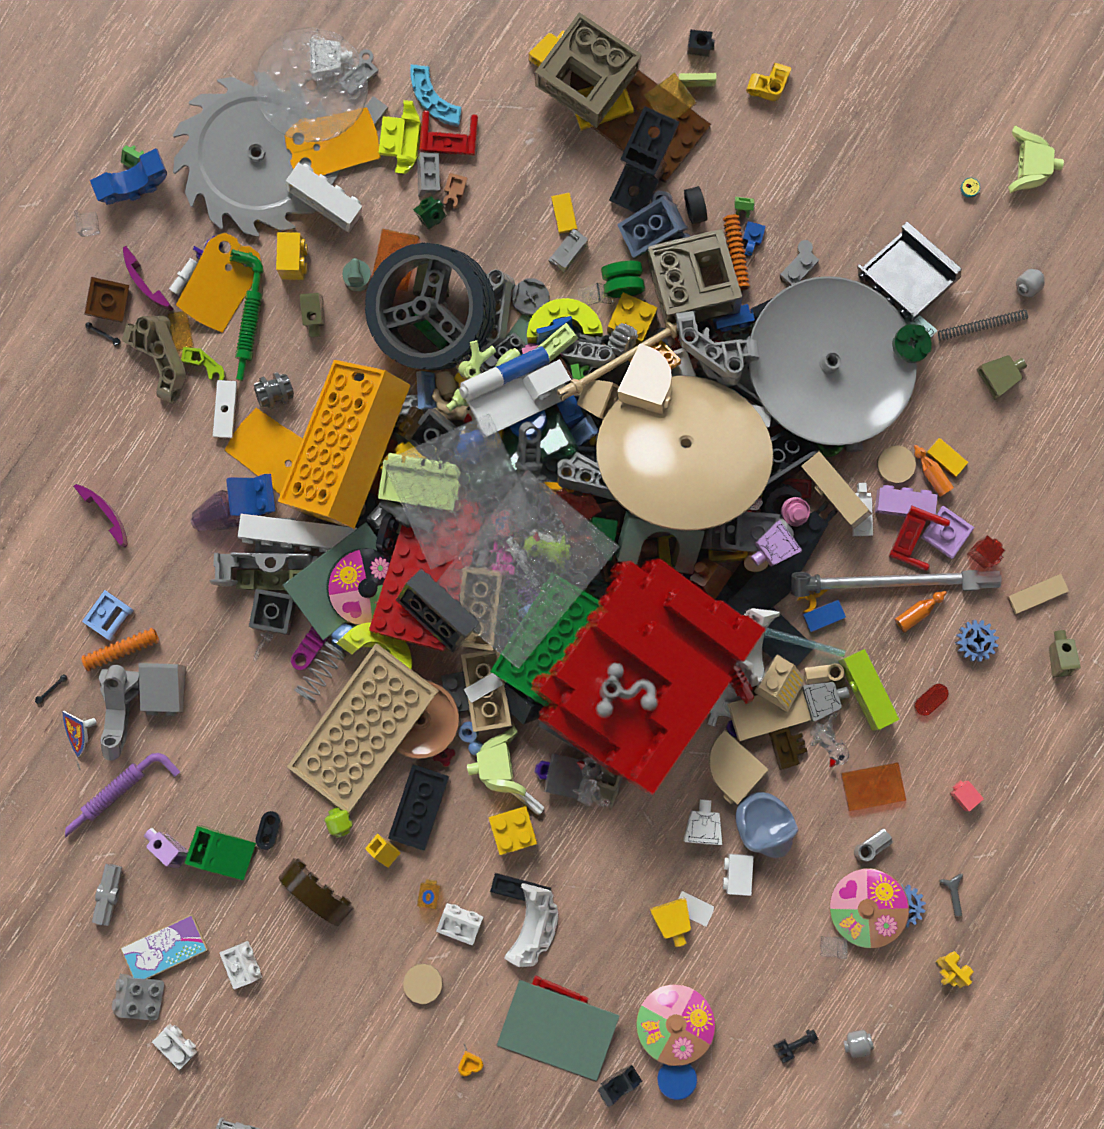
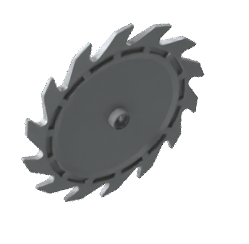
[172,71,340,237]

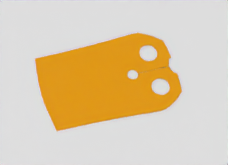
[285,107,381,176]
[176,233,261,333]
[224,408,303,494]

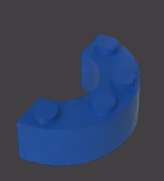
[90,148,167,205]

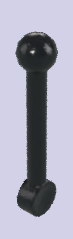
[85,322,121,346]
[35,674,68,704]

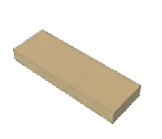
[1008,574,1069,614]

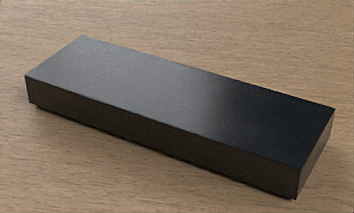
[490,873,551,901]

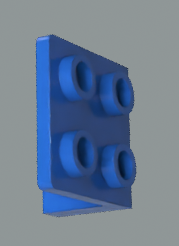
[226,474,275,516]

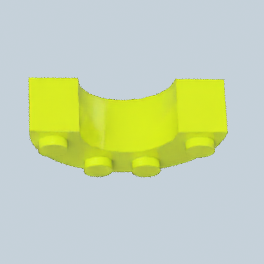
[527,298,603,344]
[336,622,412,669]

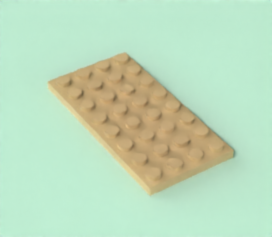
[287,644,439,813]

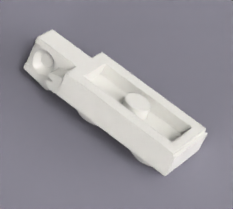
[852,483,873,536]

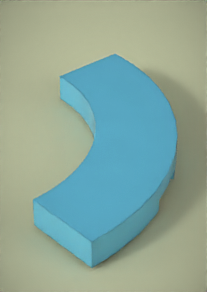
[410,64,462,127]

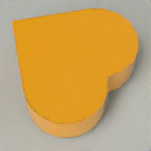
[458,1050,483,1076]

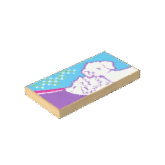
[120,914,209,979]

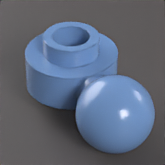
[458,721,483,756]

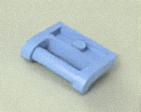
[82,590,134,641]

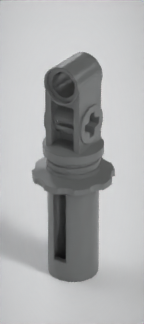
[509,422,546,530]

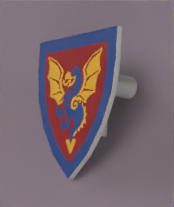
[62,711,96,757]

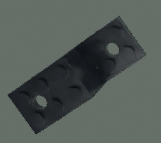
[609,106,680,213]

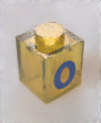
[417,879,441,909]

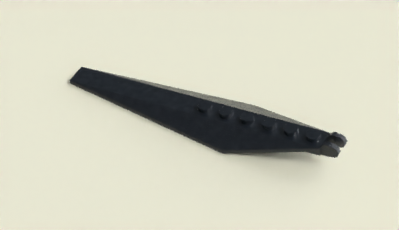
[726,501,837,615]

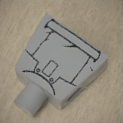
[802,682,850,722]

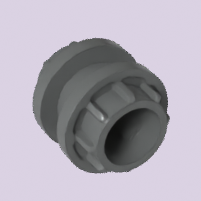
[254,372,294,410]

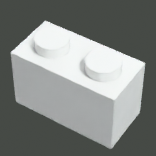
[522,359,571,401]
[723,854,753,896]

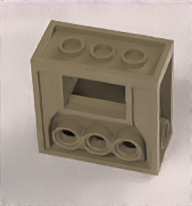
[535,12,642,128]
[648,229,742,326]

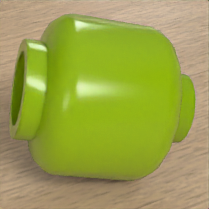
[324,807,353,838]

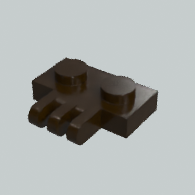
[393,406,423,441]
[769,727,808,770]

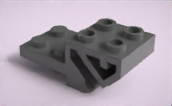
[700,512,780,552]

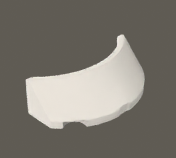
[736,608,780,687]
[504,883,558,967]

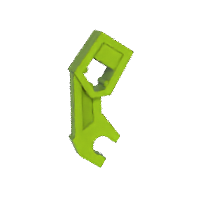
[181,347,225,380]

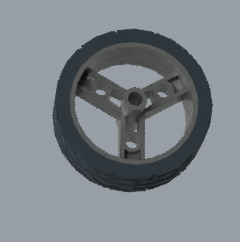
[365,243,496,370]

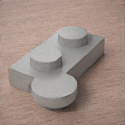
[780,240,819,286]

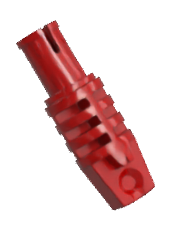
[728,664,754,704]

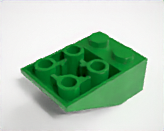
[184,825,256,881]

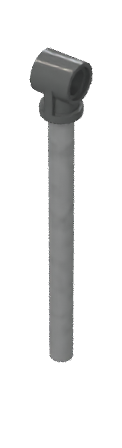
[791,572,963,597]

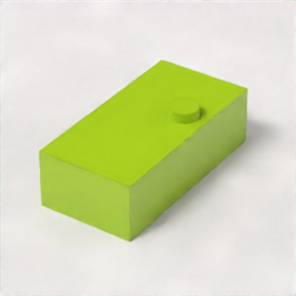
[838,649,900,731]

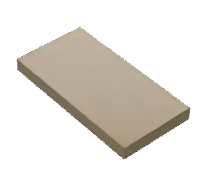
[727,687,811,741]

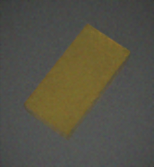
[168,311,194,351]

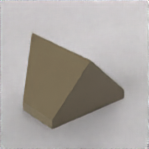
[589,764,623,810]

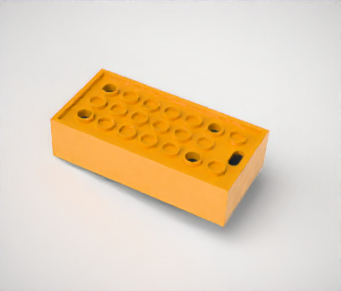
[278,360,410,529]

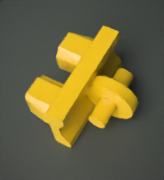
[936,951,974,988]

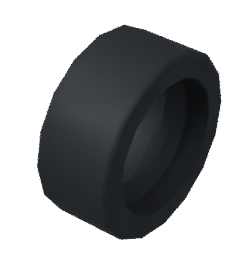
[684,186,708,224]

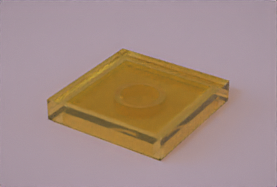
[644,73,697,120]

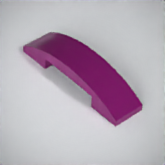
[123,246,174,311]
[73,484,127,548]

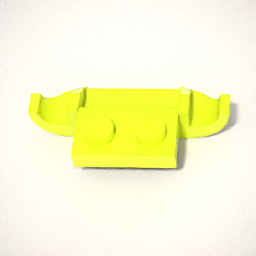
[379,100,421,174]

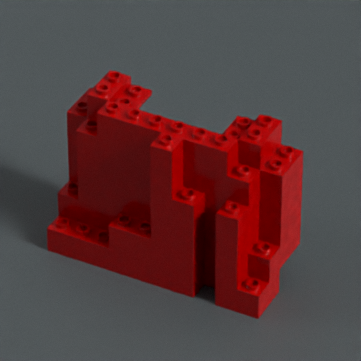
[531,559,766,795]

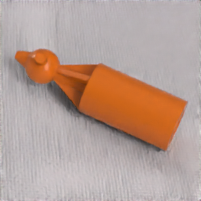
[914,445,954,497]
[895,591,947,633]

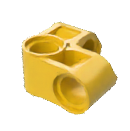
[746,63,791,102]

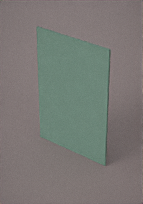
[283,522,391,640]
[497,980,620,1081]

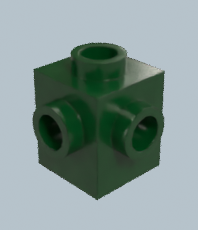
[413,196,447,230]

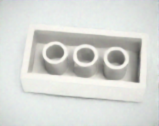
[286,162,362,233]

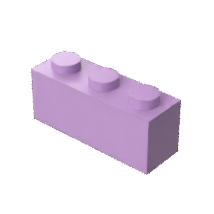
[875,485,937,517]

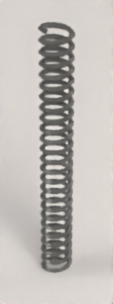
[938,309,1029,341]

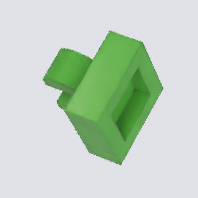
[121,145,144,168]
[734,196,754,218]
[571,364,590,380]

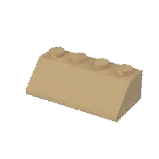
[461,649,515,732]

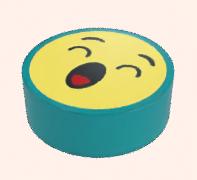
[960,178,980,198]

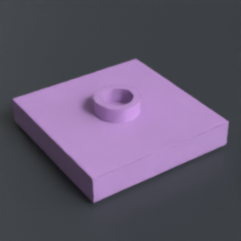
[921,506,975,559]

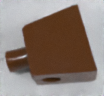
[690,557,733,600]

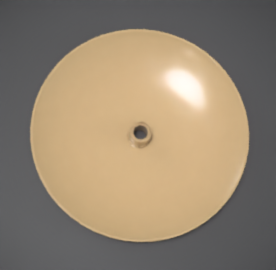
[596,376,773,530]

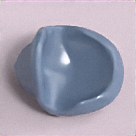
[736,792,799,858]

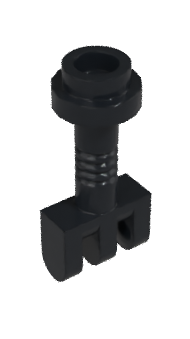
[773,1029,819,1063]

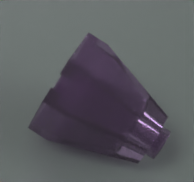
[191,490,240,531]

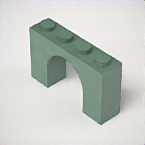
[615,511,705,574]

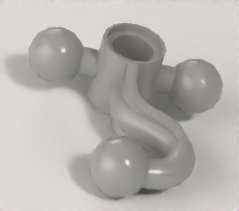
[597,663,657,717]

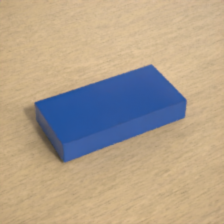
[803,600,846,632]

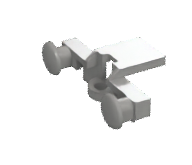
[210,518,320,587]

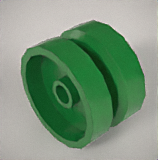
[601,261,645,298]

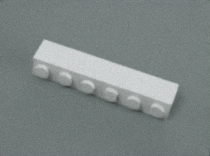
[238,514,357,553]

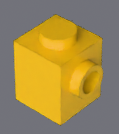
[365,833,400,868]

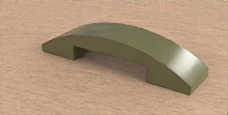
[236,570,302,591]

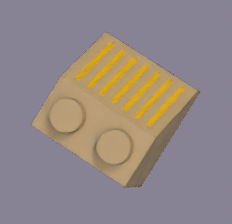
[754,655,806,712]

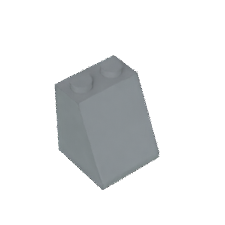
[139,663,186,716]

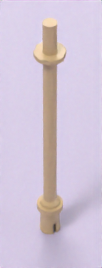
[557,322,678,401]

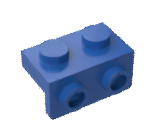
[713,304,755,333]

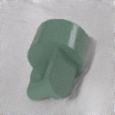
[342,258,372,292]

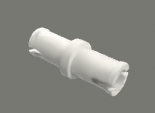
[169,258,197,296]

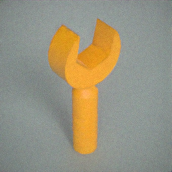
[797,589,829,613]

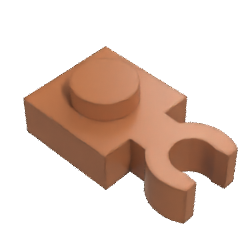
[444,173,468,209]

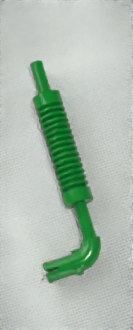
[230,249,264,381]

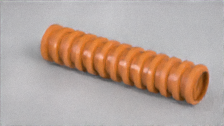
[723,214,750,291]
[81,627,159,671]

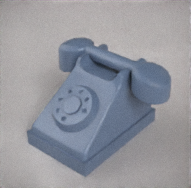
[617,191,690,258]

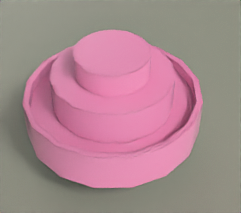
[781,497,810,526]

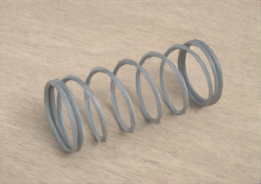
[294,642,347,703]

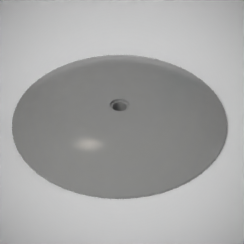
[748,276,917,445]

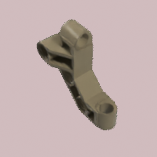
[122,316,186,404]

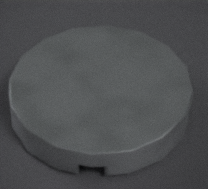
[512,278,549,316]

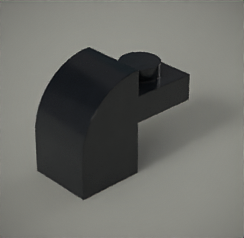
[598,1064,642,1107]

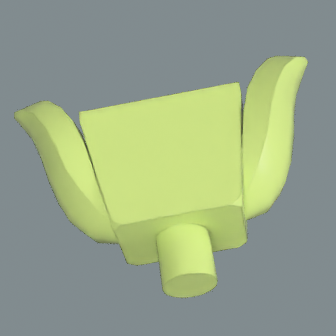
[1008,126,1064,193]
[467,726,526,796]

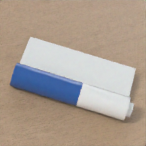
[459,346,562,437]

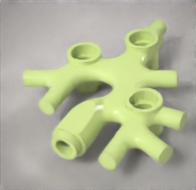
[446,341,521,412]

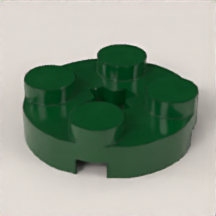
[892,324,932,363]

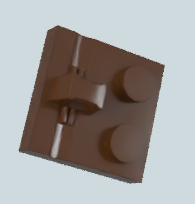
[84,277,129,323]

